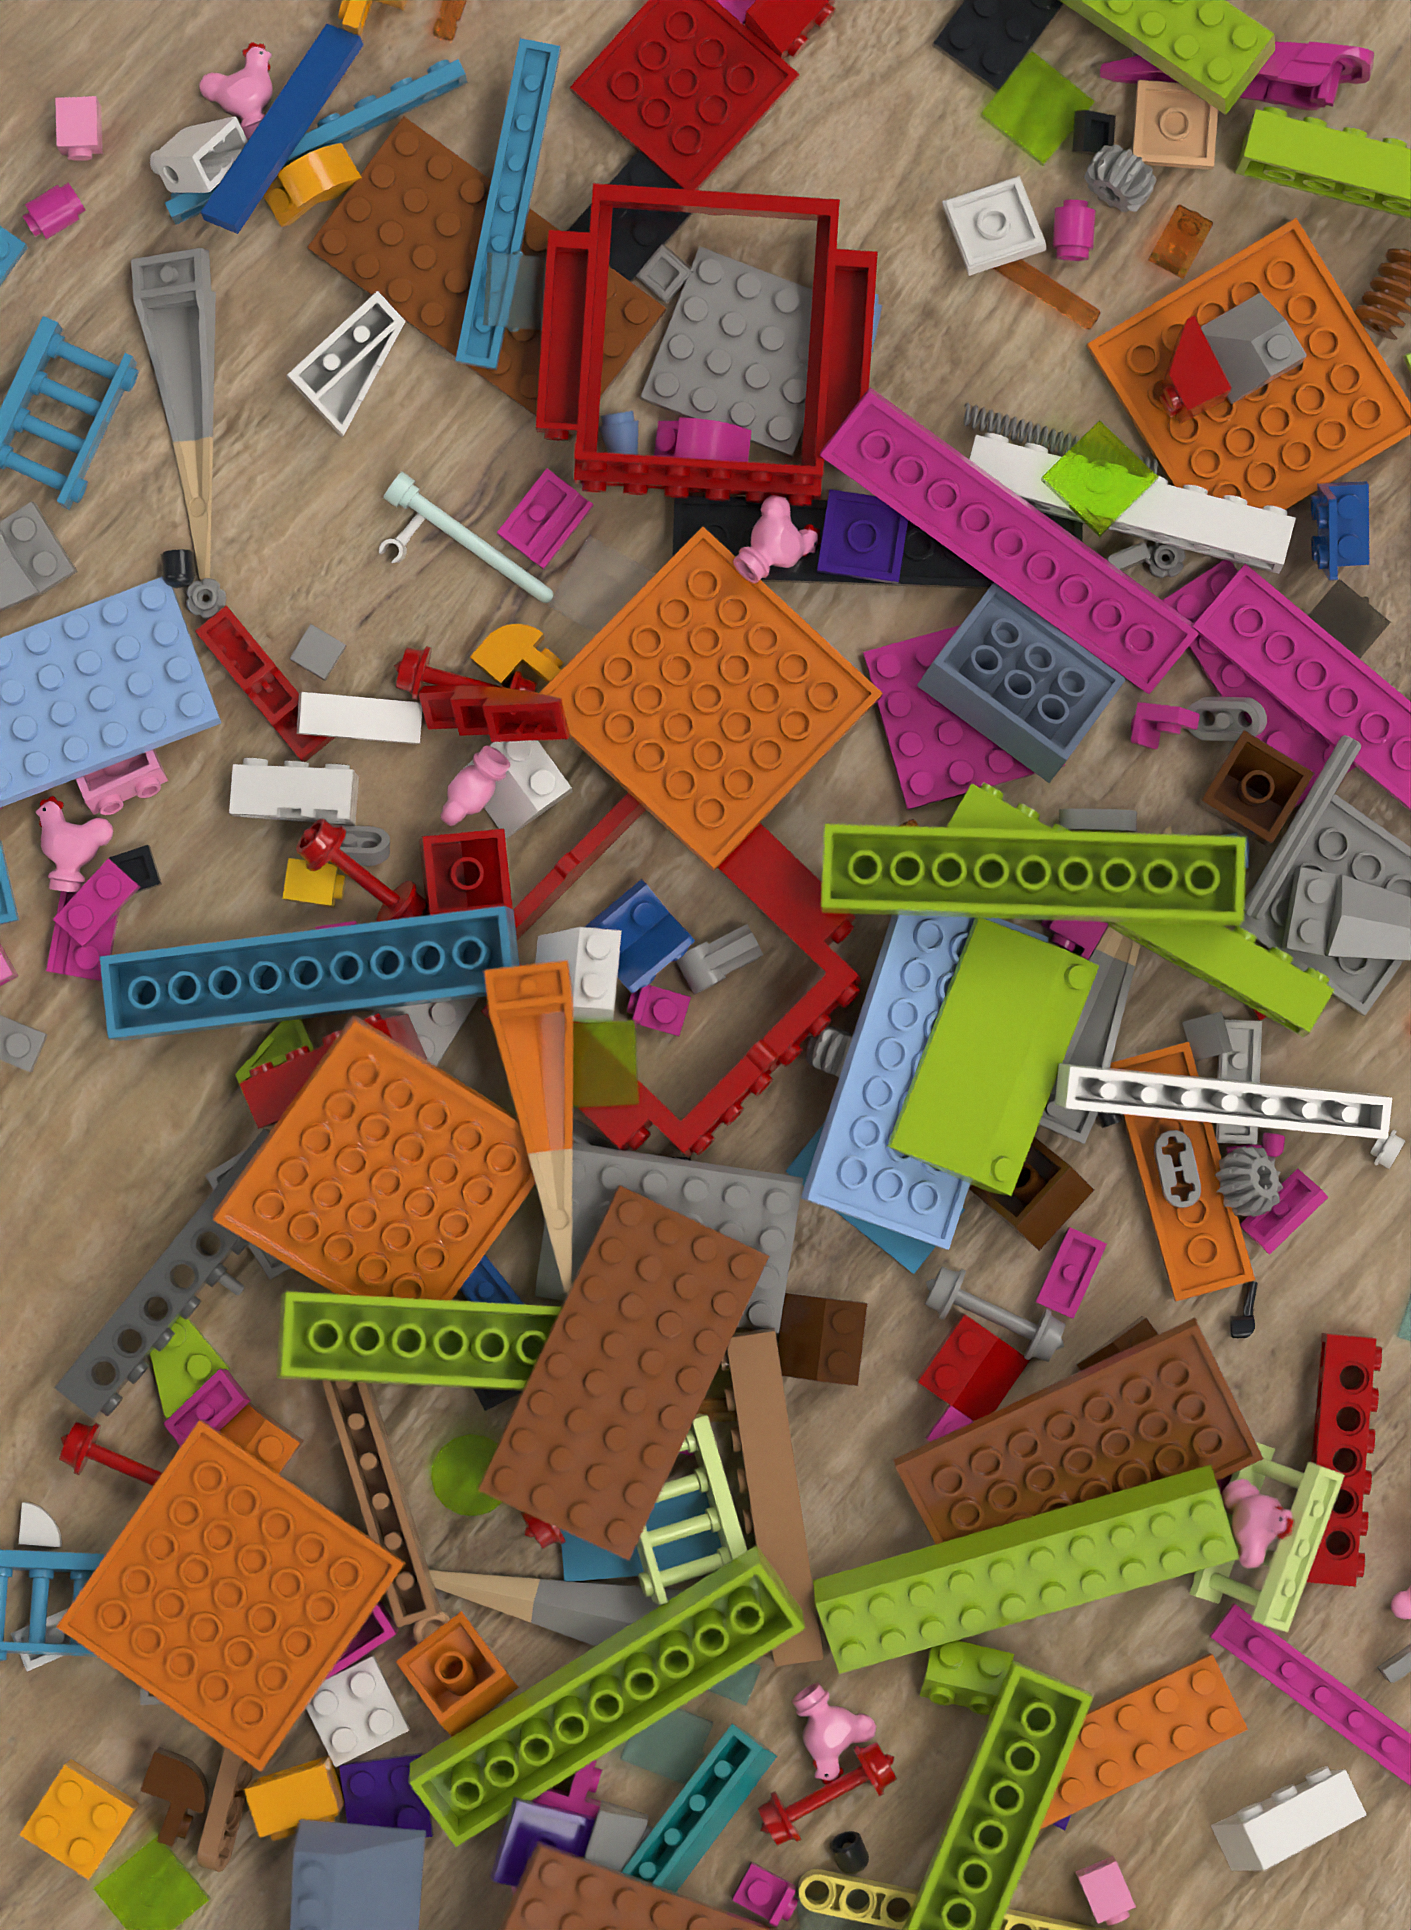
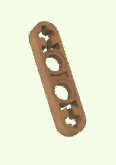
[197,1747,254,1872]

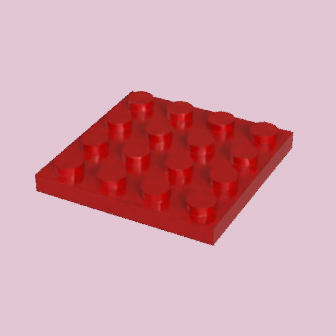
[570,0,800,190]

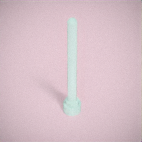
[383,472,553,603]

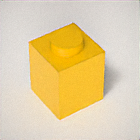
[282,858,346,908]

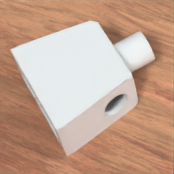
[150,116,248,193]

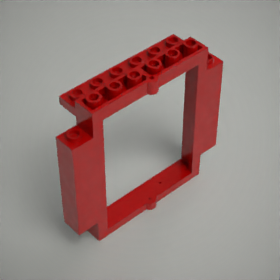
[536,183,878,506]
[481,793,862,1158]

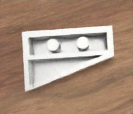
[286,291,406,437]
[229,758,359,825]
[1211,1766,1366,1871]

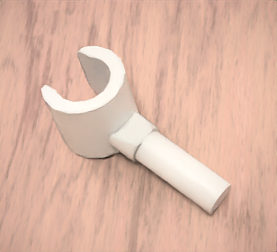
[379,513,426,563]

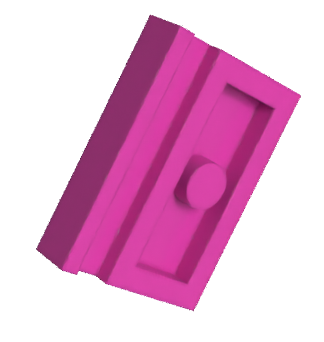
[497,468,594,570]
[46,891,120,981]

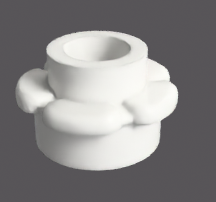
[1370,1130,1405,1169]

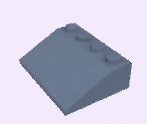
[917,582,1126,783]
[290,1819,425,1930]

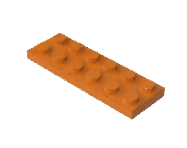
[1110,1042,1255,1302]
[1040,1653,1248,1829]

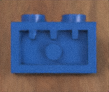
[1311,481,1369,580]
[585,879,695,993]

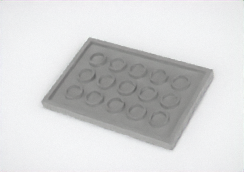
[535,1143,803,1333]

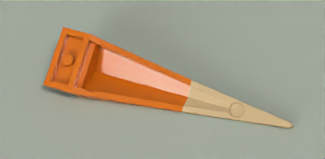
[484,960,574,1294]

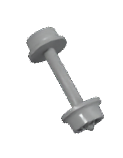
[925,1267,1066,1362]

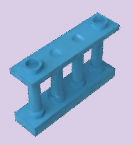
[0,316,139,510]
[0,1550,109,1665]

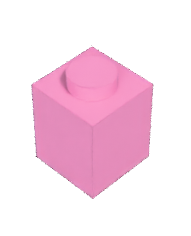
[55,96,103,161]
[1075,1856,1136,1926]

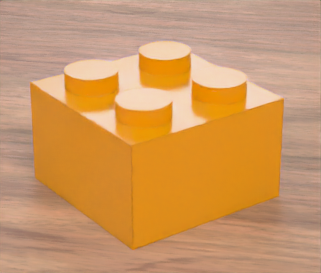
[244,1755,344,1841]
[19,1759,140,1880]

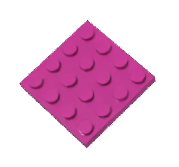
[863,625,1065,810]

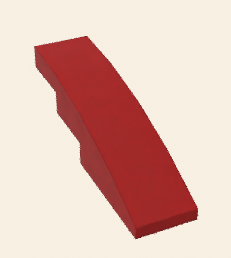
[195,605,335,762]
[418,685,570,742]

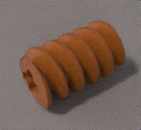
[1354,248,1411,340]

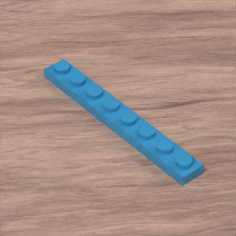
[455,38,561,370]
[165,59,468,225]

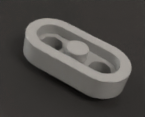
[1188,697,1267,741]
[327,825,390,866]

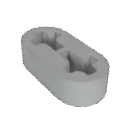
[1059,809,1137,833]
[1154,1130,1201,1208]

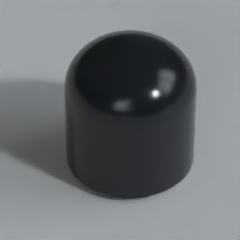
[161,549,195,588]
[830,1831,869,1874]

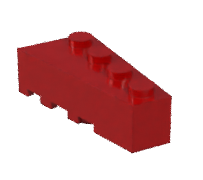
[239,1013,427,1129]

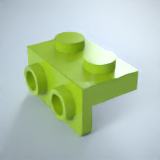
[920,1640,1014,1715]

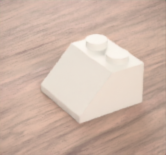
[464,740,573,839]
[535,927,621,1025]

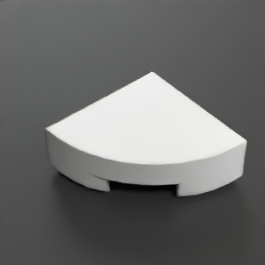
[19,1502,62,1547]

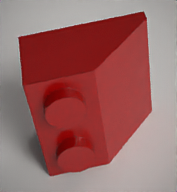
[745,0,836,60]
[1159,315,1232,424]
[419,828,513,916]
[916,1313,1030,1421]

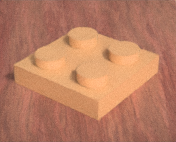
[1132,80,1218,170]

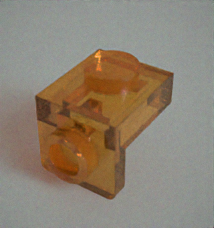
[1148,205,1213,279]

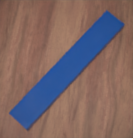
[201,23,364,234]

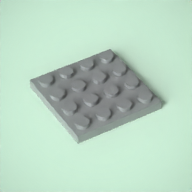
[640,246,812,458]
[1238,794,1411,1016]

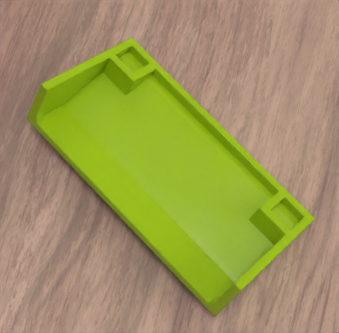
[887,917,1099,1196]

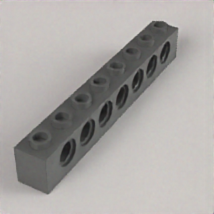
[54,1129,271,1419]

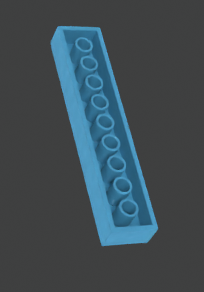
[100,906,520,1041]

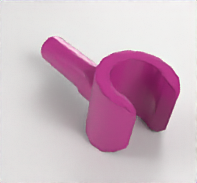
[1227,1133,1285,1157]

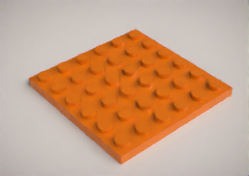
[1086,218,1411,510]
[539,527,883,871]
[212,1015,536,1301]
[56,1420,406,1772]

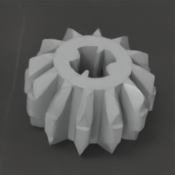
[1084,144,1157,212]
[805,1026,853,1077]
[1215,1146,1284,1217]

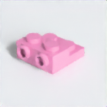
[76,749,168,815]

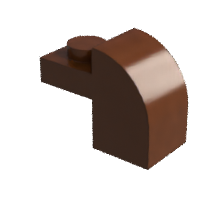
[140,1747,209,1847]

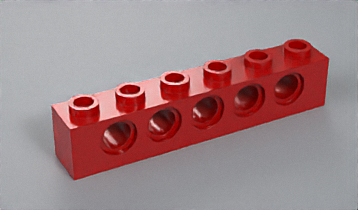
[1306,1333,1382,1587]

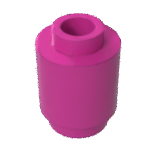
[22,182,86,240]
[1053,199,1096,261]

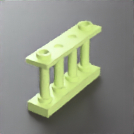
[636,1413,747,1605]
[1189,1442,1344,1632]

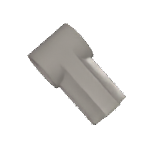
[676,924,763,995]

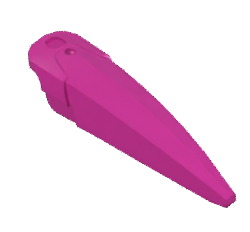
[1100,41,1374,111]

